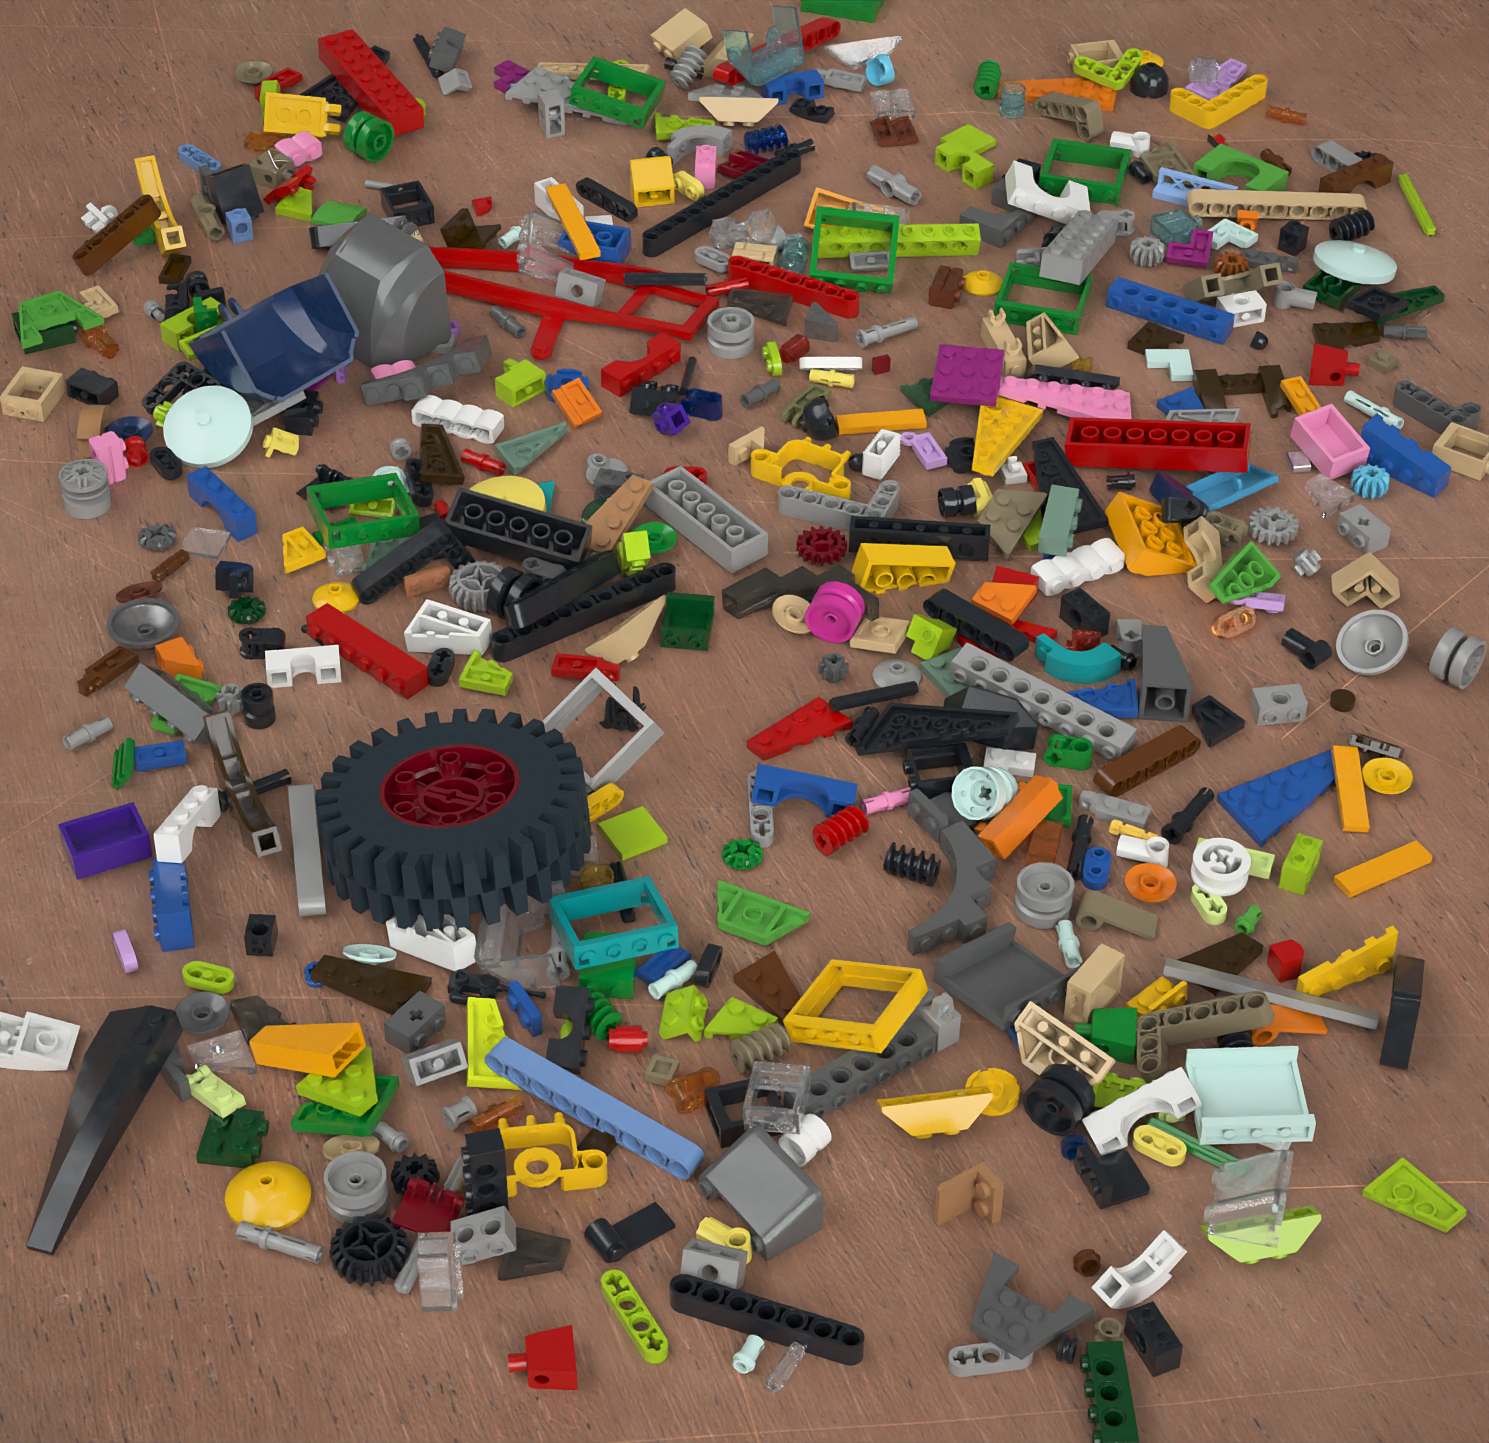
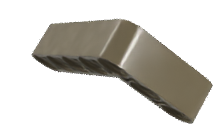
[1136,990,1275,1084]

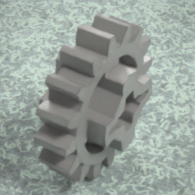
[1248,506,1299,546]

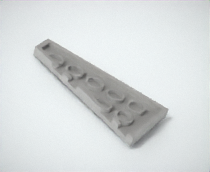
[505,66,627,126]

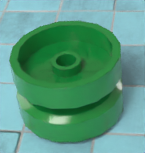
[343,111,394,163]

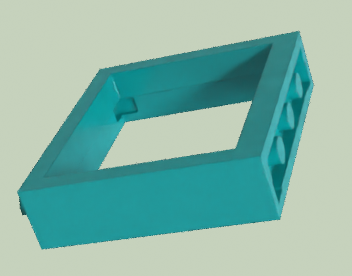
[548,876,679,970]

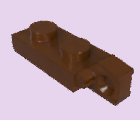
[77,646,138,696]

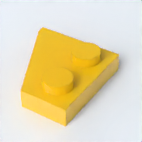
[282,526,326,574]

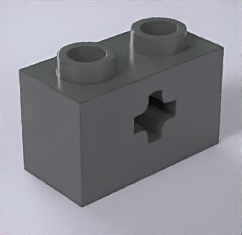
[384,991,446,1054]

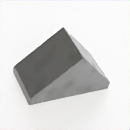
[805,302,838,342]

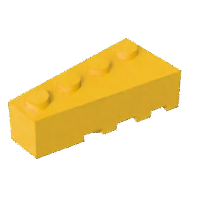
[849,543,956,597]

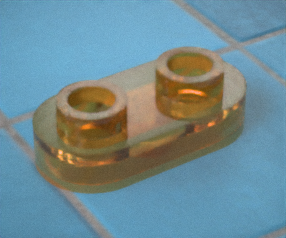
[1212,606,1256,639]

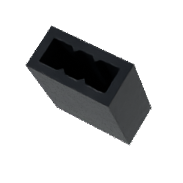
[206,163,264,225]

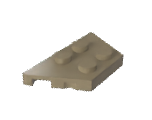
[1140,140,1197,187]
[976,489,1047,560]

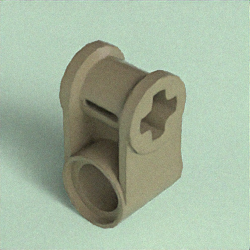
[1205,511,1249,549]

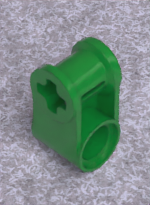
[1043,734,1093,771]

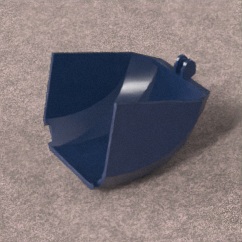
[188,272,359,403]

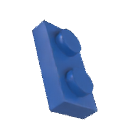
[134,740,187,772]
[506,980,543,1037]

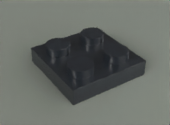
[1346,286,1407,322]

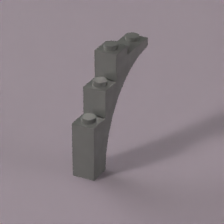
[360,334,492,406]
[907,820,996,956]

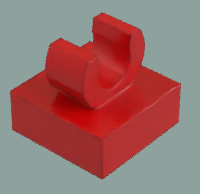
[294,164,316,190]

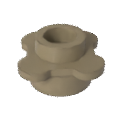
[1094,1317,1124,1342]

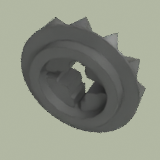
[138,523,176,551]

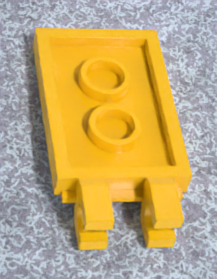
[263,92,341,139]

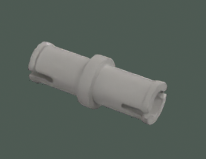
[62,716,113,751]

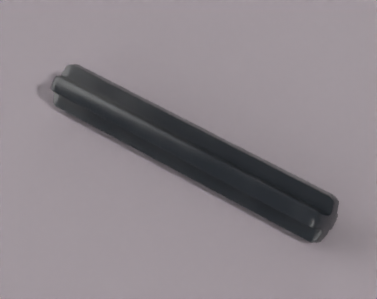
[413,34,444,79]
[624,272,707,286]
[829,681,919,712]

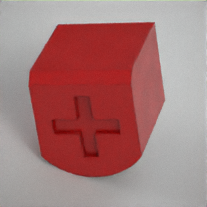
[1267,939,1304,982]

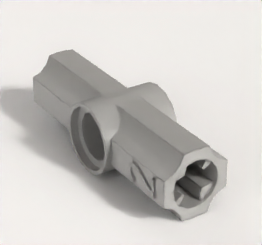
[866,165,921,206]

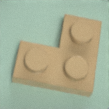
[75,285,119,327]

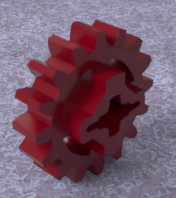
[796,526,847,566]

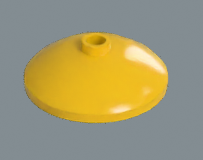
[225,1161,312,1231]

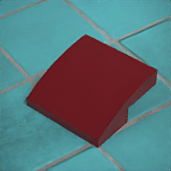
[717,149,769,179]

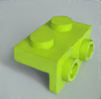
[659,985,708,1042]

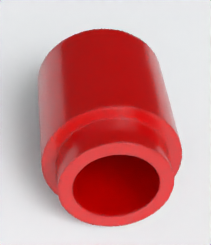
[609,1025,648,1053]

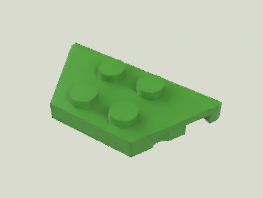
[717,880,810,946]

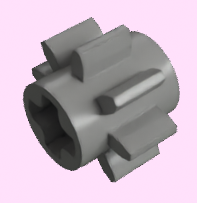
[1292,548,1322,577]
[216,684,243,714]

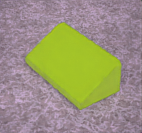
[349,498,398,518]

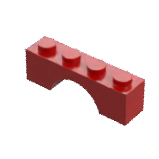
[601,332,681,397]

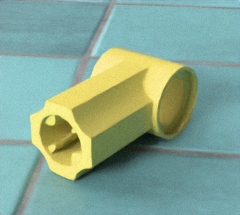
[967,478,993,518]
[696,1217,752,1264]

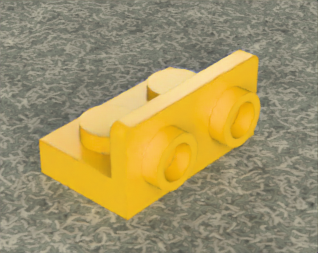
[1126,976,1188,1019]

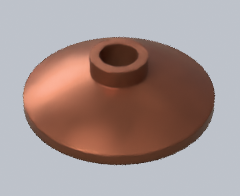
[115,581,163,603]

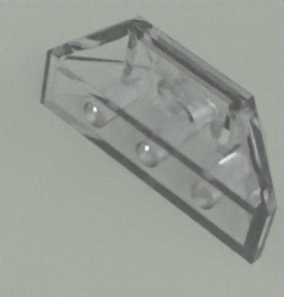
[823,35,902,70]

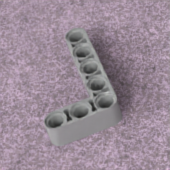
[777,480,900,532]

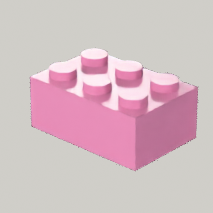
[1290,404,1370,481]

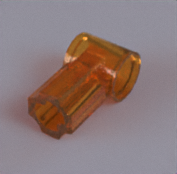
[80,325,119,359]

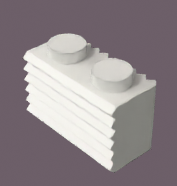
[862,429,901,480]

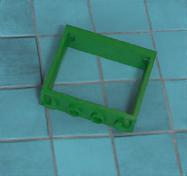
[568,56,666,129]
[1039,138,1132,205]
[809,206,900,294]
[994,262,1093,335]
[307,473,420,550]

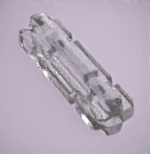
[765,1342,805,1394]

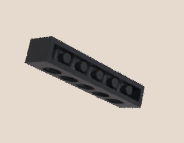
[849,516,991,561]

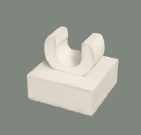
[999,456,1027,485]

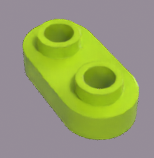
[762,341,782,377]
[182,961,235,994]

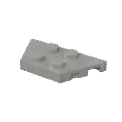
[688,83,763,101]

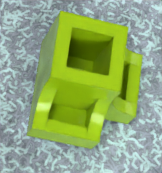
[906,614,957,660]

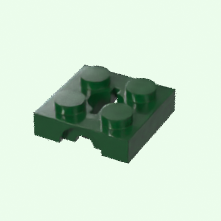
[1303,269,1361,309]

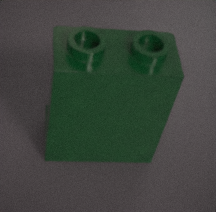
[660,592,715,651]

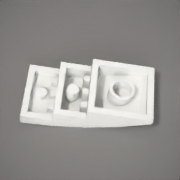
[0,1012,80,1071]

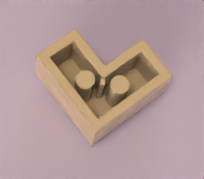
[1331,552,1400,609]

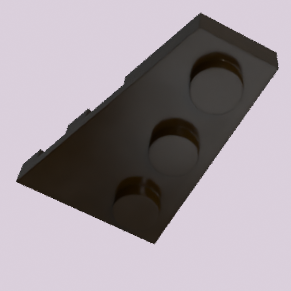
[1178,932,1264,995]

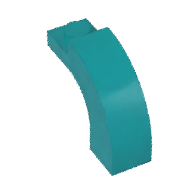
[1035,633,1122,684]

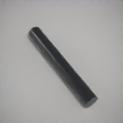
[679,357,697,395]

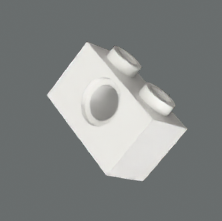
[1216,290,1267,327]

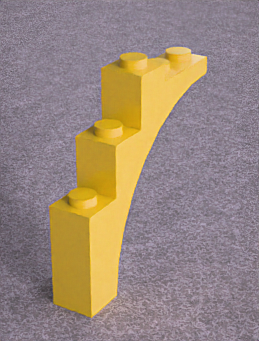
[134,155,186,256]

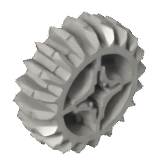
[448,560,504,613]

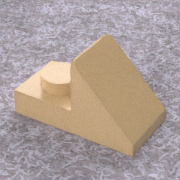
[728,426,765,466]

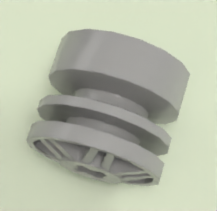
[58,459,112,519]

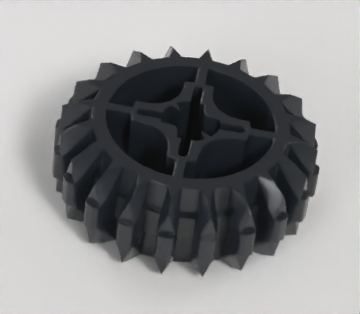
[329,1213,409,1287]

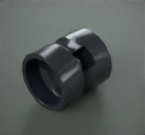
[937,484,976,518]
[241,683,276,730]

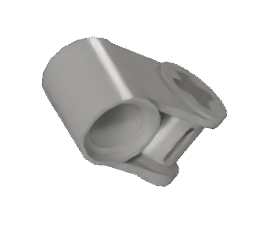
[1096,210,1135,237]
[1116,618,1142,659]

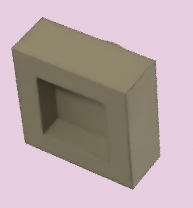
[1367,349,1398,374]
[644,1054,680,1088]

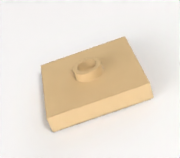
[850,615,911,654]

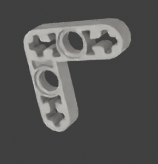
[948,1342,1034,1377]

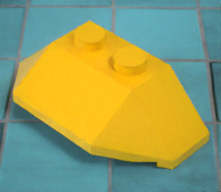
[877,1086,993,1138]

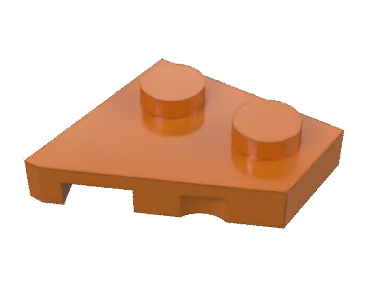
[972,582,1037,625]

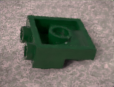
[196,1108,269,1168]

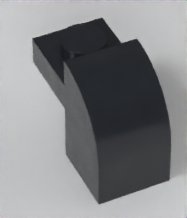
[215,561,254,599]

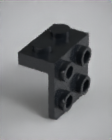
[629,381,682,416]
[1074,1143,1150,1210]

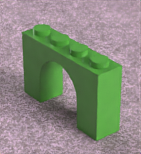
[1193,144,1289,191]

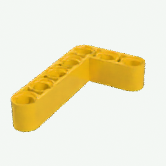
[1169,74,1268,129]

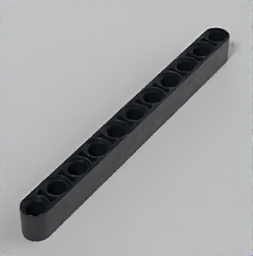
[642,149,801,257]

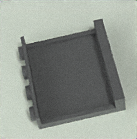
[933,922,1078,1031]

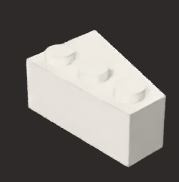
[404,599,493,655]
[386,914,479,971]

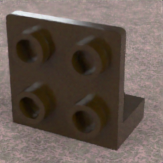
[440,208,502,249]

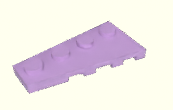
[1185,58,1247,101]

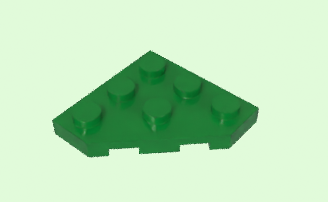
[290,1075,400,1137]

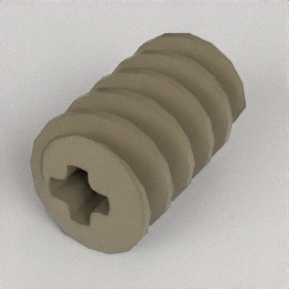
[729,1022,791,1074]

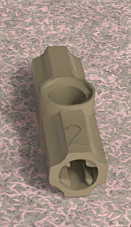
[190,193,225,241]

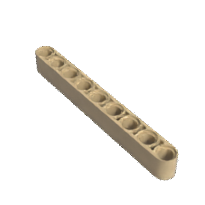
[1186,189,1368,220]

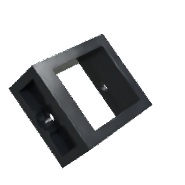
[380,180,435,227]
[902,742,974,800]
[705,1074,789,1148]

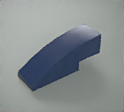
[1149,470,1200,523]

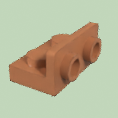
[399,562,450,598]

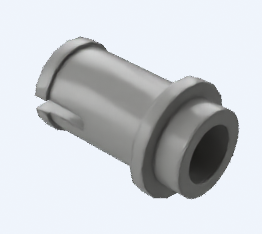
[373,1121,409,1153]

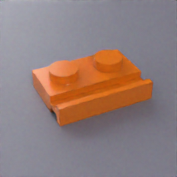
[551,378,602,429]

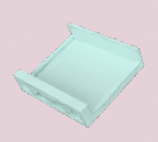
[1184,1046,1316,1145]

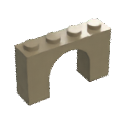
[1183,262,1283,303]

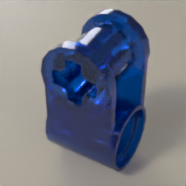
[679,388,723,421]

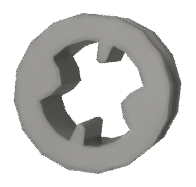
[389,438,411,461]

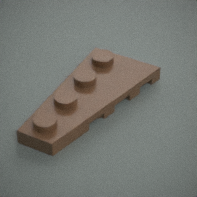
[585,475,654,555]

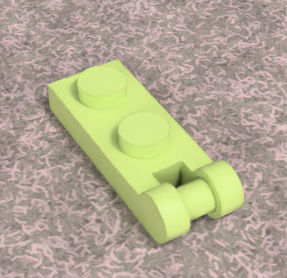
[185,1064,246,1118]

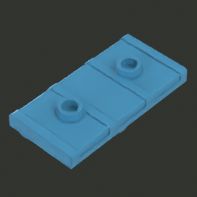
[1186,463,1279,512]

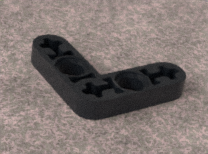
[142,361,222,415]

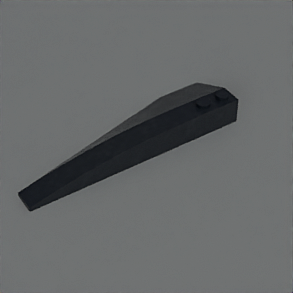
[26,1005,183,1255]

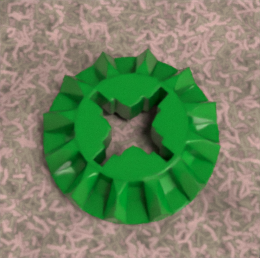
[722,836,763,870]

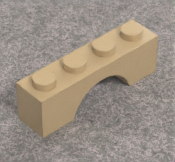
[1183,516,1222,603]

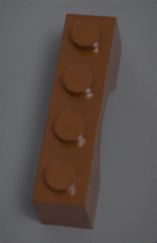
[1318,153,1394,193]

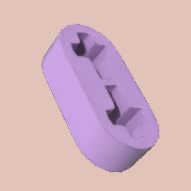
[112,929,139,974]

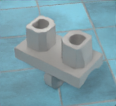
[1016,247,1047,270]

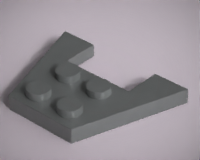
[970,1252,1095,1360]

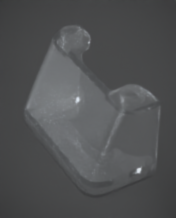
[1203,1149,1294,1248]

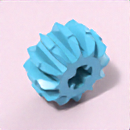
[1351,464,1390,500]

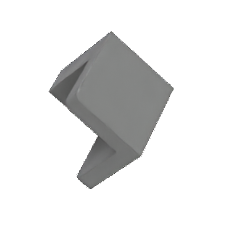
[438,68,473,96]

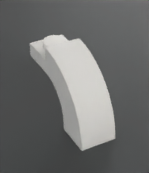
[1092,1230,1187,1309]

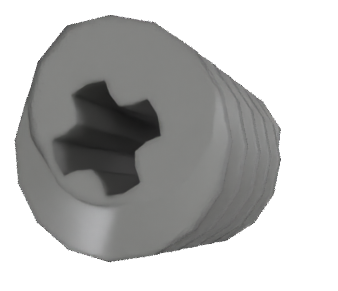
[669,45,707,90]

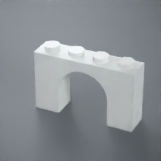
[1005,161,1090,224]

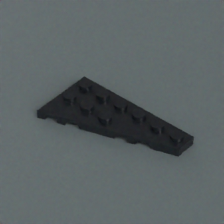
[1032,437,1109,534]

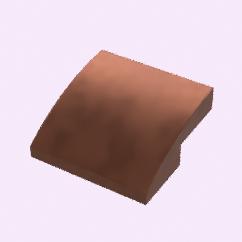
[869,115,919,147]

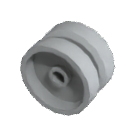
[707,307,755,359]
[1429,627,1487,689]
[1014,862,1074,929]
[324,1151,389,1224]

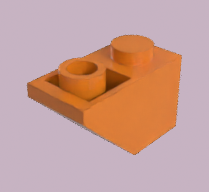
[155,636,204,680]

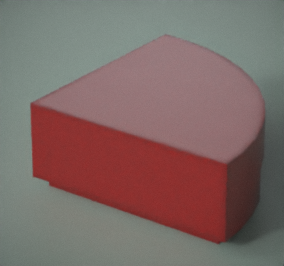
[472,197,492,217]

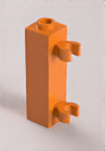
[974,775,1063,860]

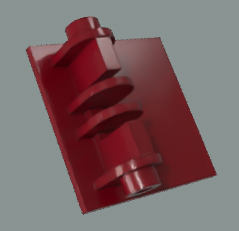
[392,1176,466,1244]

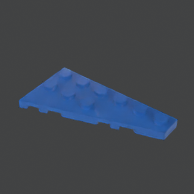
[1217,749,1335,848]

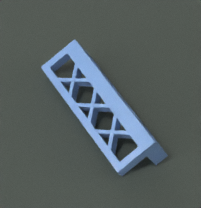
[1152,167,1238,218]

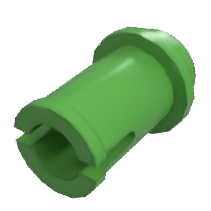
[1234,905,1263,935]

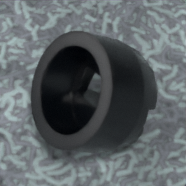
[1250,331,1268,350]
[848,453,863,471]

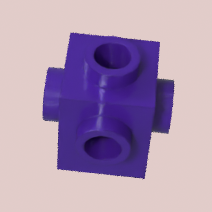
[651,402,691,436]

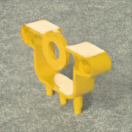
[750,437,851,500]
[498,1112,608,1197]

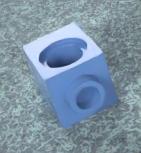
[225,208,254,244]

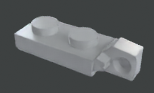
[814,68,867,92]
[1079,790,1151,829]

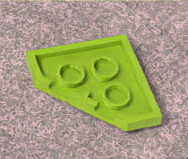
[296,1046,378,1117]

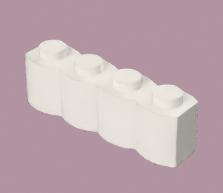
[411,395,504,444]
[1031,538,1125,596]

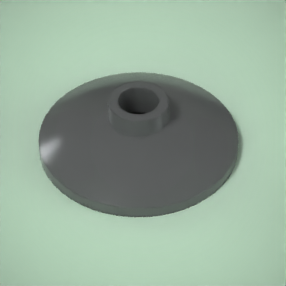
[175,992,230,1034]

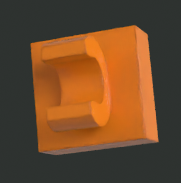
[1236,210,1259,232]

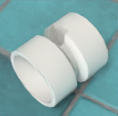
[778,1114,832,1167]

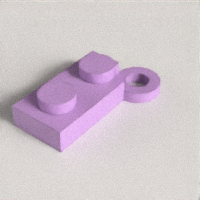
[900,432,947,470]
[1228,592,1286,613]

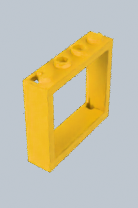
[783,959,929,1053]

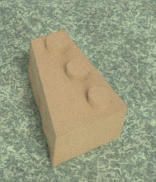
[1026,312,1080,368]

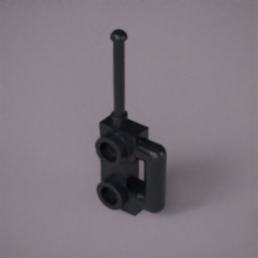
[447,969,546,1005]

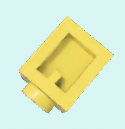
[263,427,299,458]

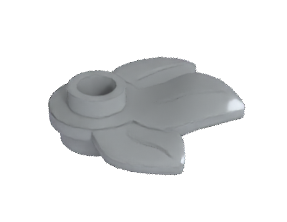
[585,453,628,486]

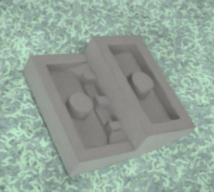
[848,251,890,272]

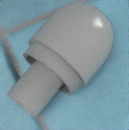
[143,300,165,321]

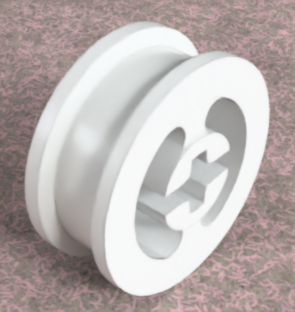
[1191,838,1251,896]

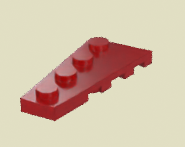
[746,697,853,761]

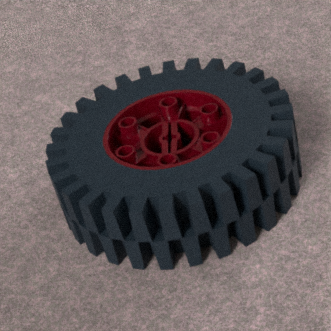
[315,709,592,931]

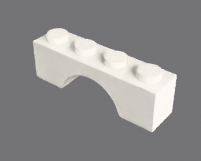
[154,785,221,863]
[1082,1067,1202,1156]

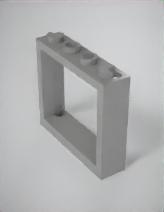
[542,668,664,794]

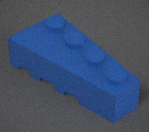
[149,859,195,952]

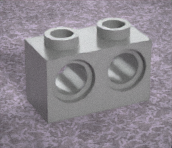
[451,1206,516,1266]

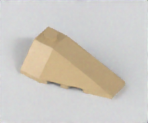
[585,594,666,664]

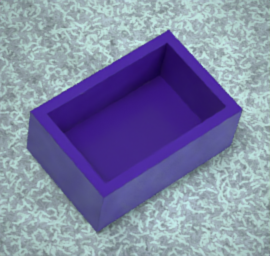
[58,802,152,880]

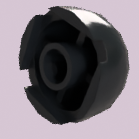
[1130,62,1169,99]
[800,395,839,441]

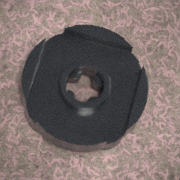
[945,437,975,474]

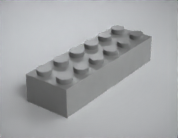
[1039,210,1118,285]
[645,466,768,574]

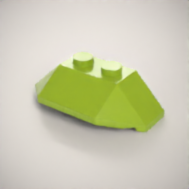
[1200,1205,1322,1264]

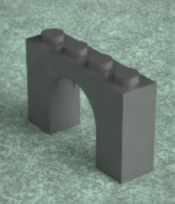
[959,178,1038,248]

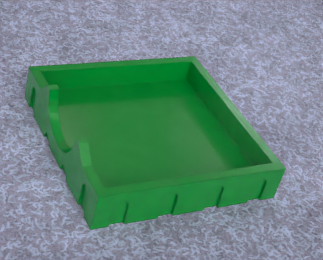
[801,0,884,23]

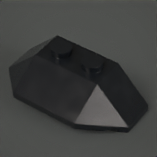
[943,685,1039,750]

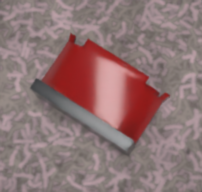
[1207,134,1227,148]

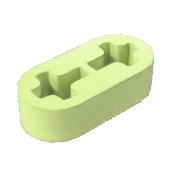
[1191,884,1227,925]

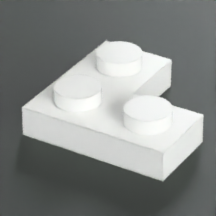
[983,747,1036,777]

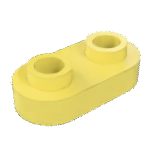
[673,170,705,201]
[1132,1125,1187,1167]

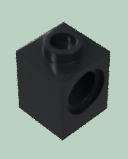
[1278,220,1309,257]
[244,914,278,957]

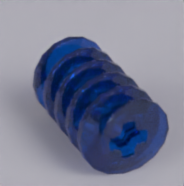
[744,124,788,155]

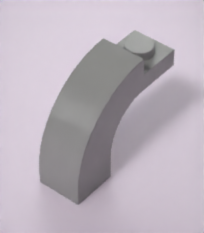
[666,125,732,166]

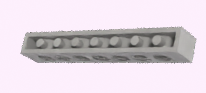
[950,643,1137,760]

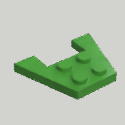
[19,290,105,349]

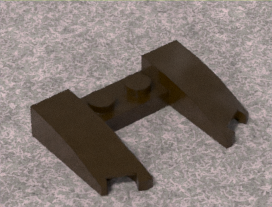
[1193,365,1291,418]

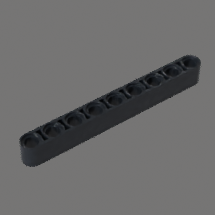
[492,562,676,662]

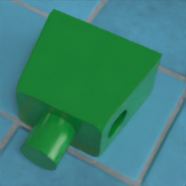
[1075,1008,1137,1065]

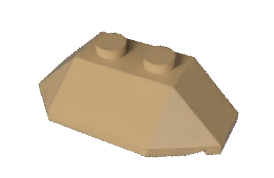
[699,97,778,126]
[1014,1001,1116,1086]

